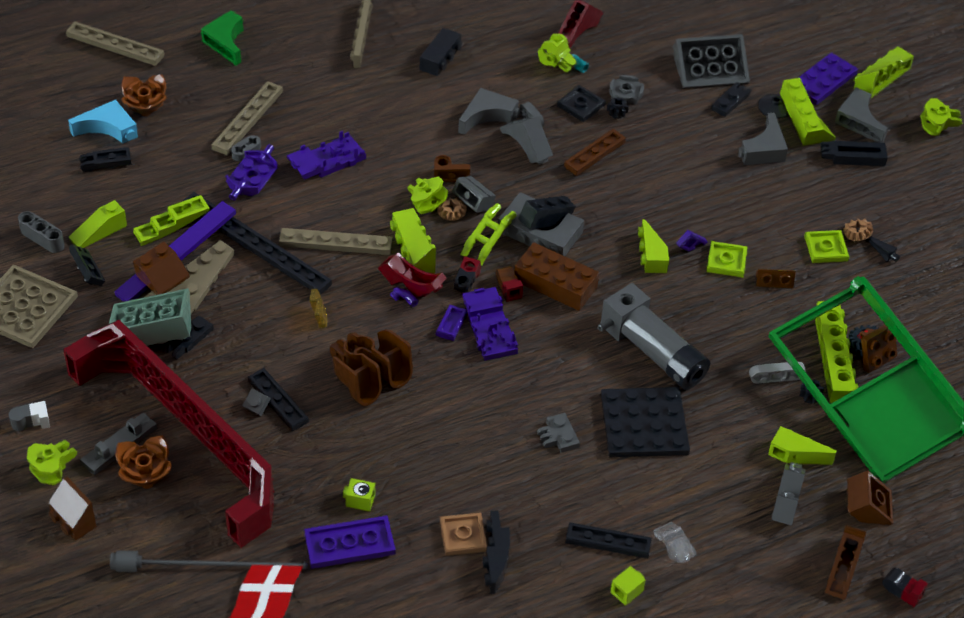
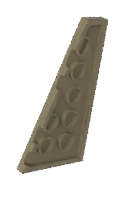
[143,240,234,314]

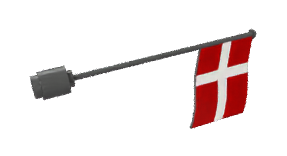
[110,550,308,618]

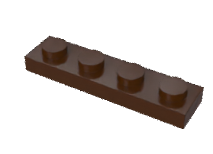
[564,129,626,176]

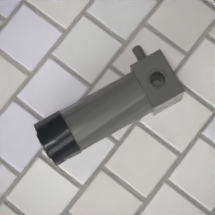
[598,283,710,390]

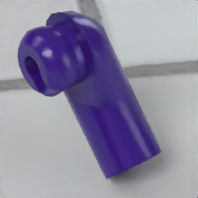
[390,287,419,307]

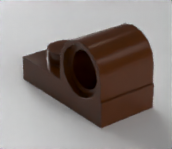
[434,155,471,182]

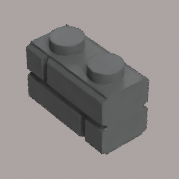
[452,176,496,213]

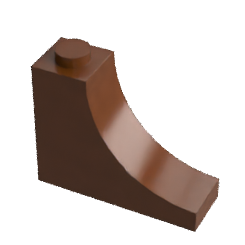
[825,525,866,600]

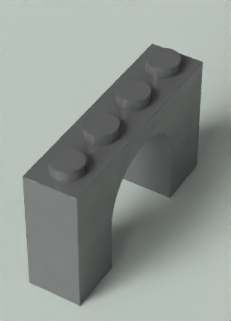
[498,192,584,256]

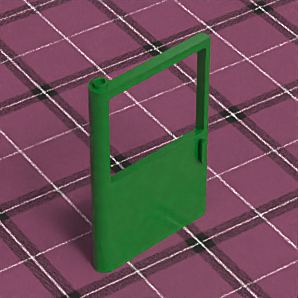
[768,276,964,483]

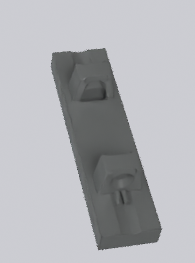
[80,413,157,476]

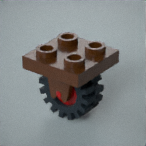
[849,324,897,373]

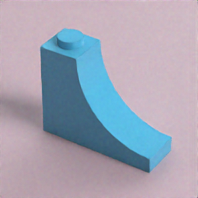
[68,100,138,144]

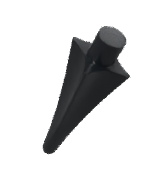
[866,236,900,262]

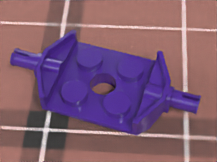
[226,144,277,201]

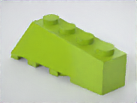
[854,46,914,98]
[780,78,836,146]
[390,208,436,273]

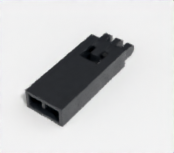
[820,141,888,166]

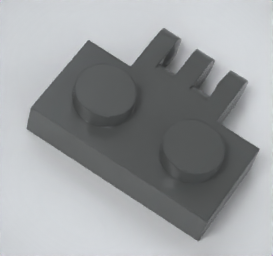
[537,413,580,453]

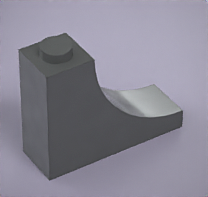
[835,87,888,143]
[458,88,520,135]
[738,113,788,165]
[500,116,553,165]

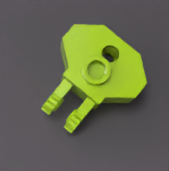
[538,34,577,72]
[920,98,962,136]
[407,177,448,214]
[27,440,77,485]

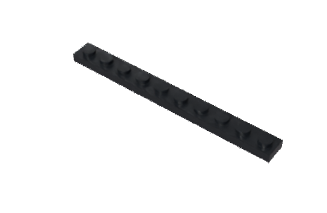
[181,192,332,296]

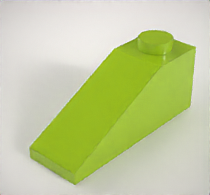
[69,200,127,248]

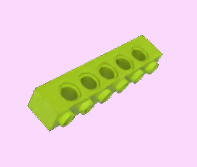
[815,301,859,403]

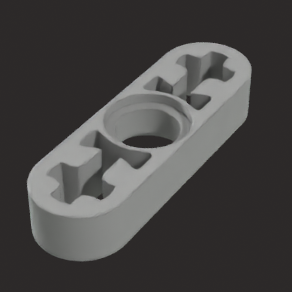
[749,362,806,384]

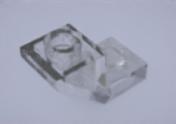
[653,522,697,563]

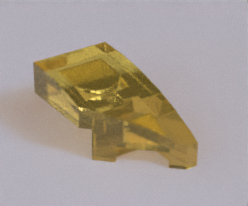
[310,289,327,328]

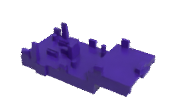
[287,131,366,180]
[462,287,519,361]

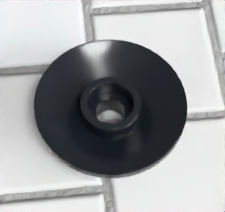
[758,94,789,119]

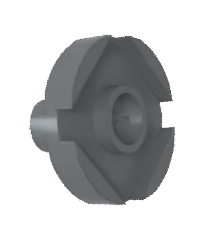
[609,75,644,105]

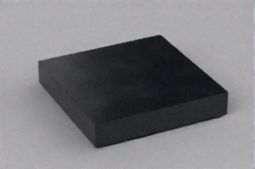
[557,85,606,122]

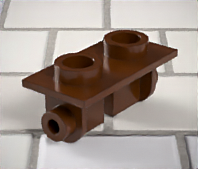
[756,269,796,288]

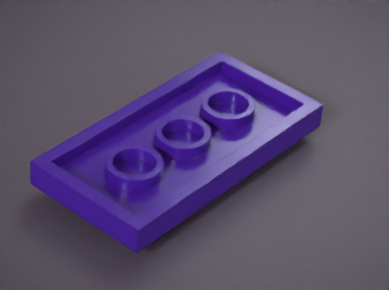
[798,53,858,105]
[304,515,396,569]

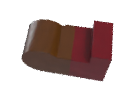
[496,266,523,302]

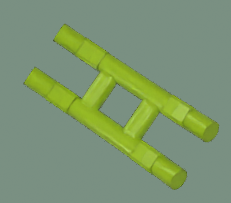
[460,203,517,266]

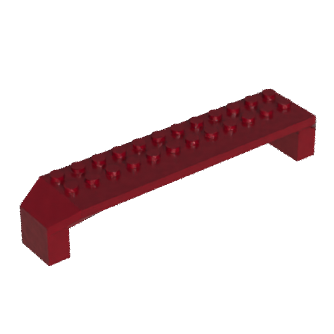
[63,320,274,548]

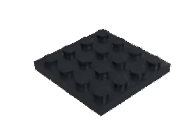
[601,387,690,458]

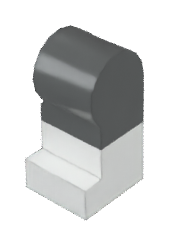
[8,401,50,431]

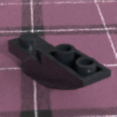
[482,510,510,595]

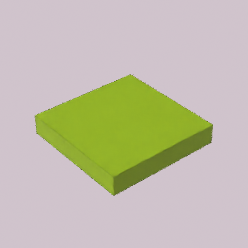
[804,230,849,263]
[706,241,748,278]

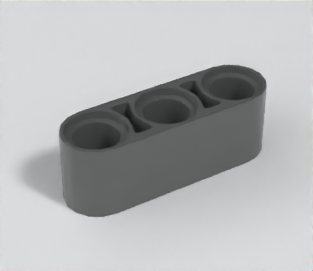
[18,211,65,253]

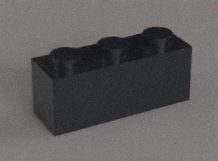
[420,28,462,76]
[518,196,576,230]

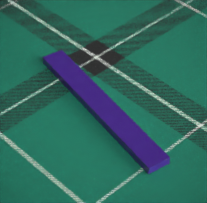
[114,201,236,302]

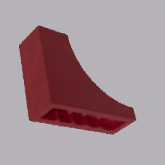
[558,0,604,49]

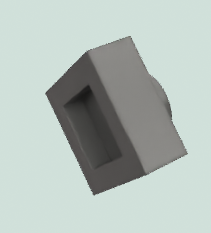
[242,389,271,416]

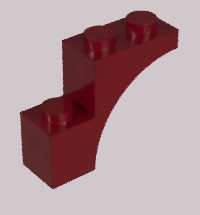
[378,252,447,298]

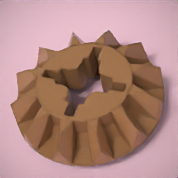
[437,197,466,221]
[843,218,873,241]

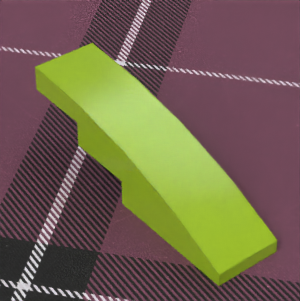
[133,195,210,246]

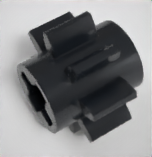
[607,97,629,119]
[799,380,825,404]

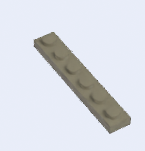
[350,0,373,68]
[66,22,164,66]
[212,81,283,155]
[279,228,392,255]

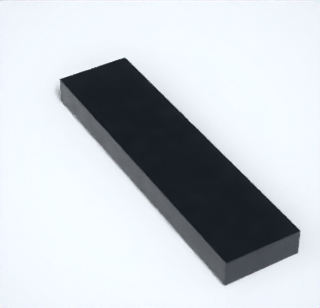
[247,368,309,432]
[565,522,652,559]

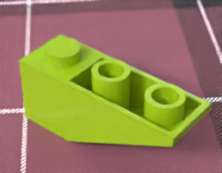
[638,219,669,273]
[768,426,837,465]

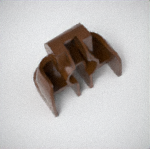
[330,329,413,406]

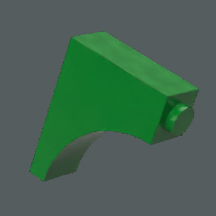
[201,10,243,66]

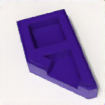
[676,230,708,252]

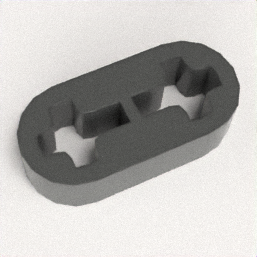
[519,102,544,127]
[231,135,261,161]

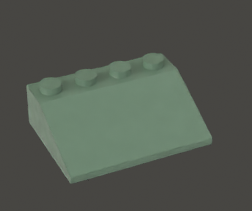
[109,288,191,346]

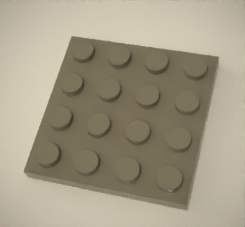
[0,264,78,348]

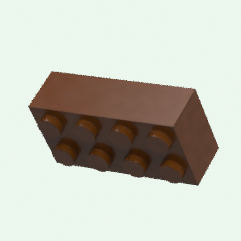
[514,242,599,311]

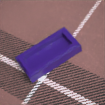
[436,305,467,341]

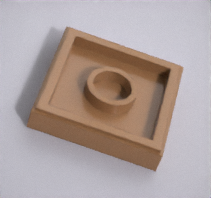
[440,513,488,556]

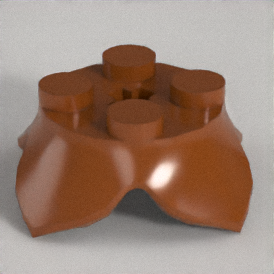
[121,74,167,116]
[115,435,172,489]

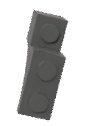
[771,462,806,525]

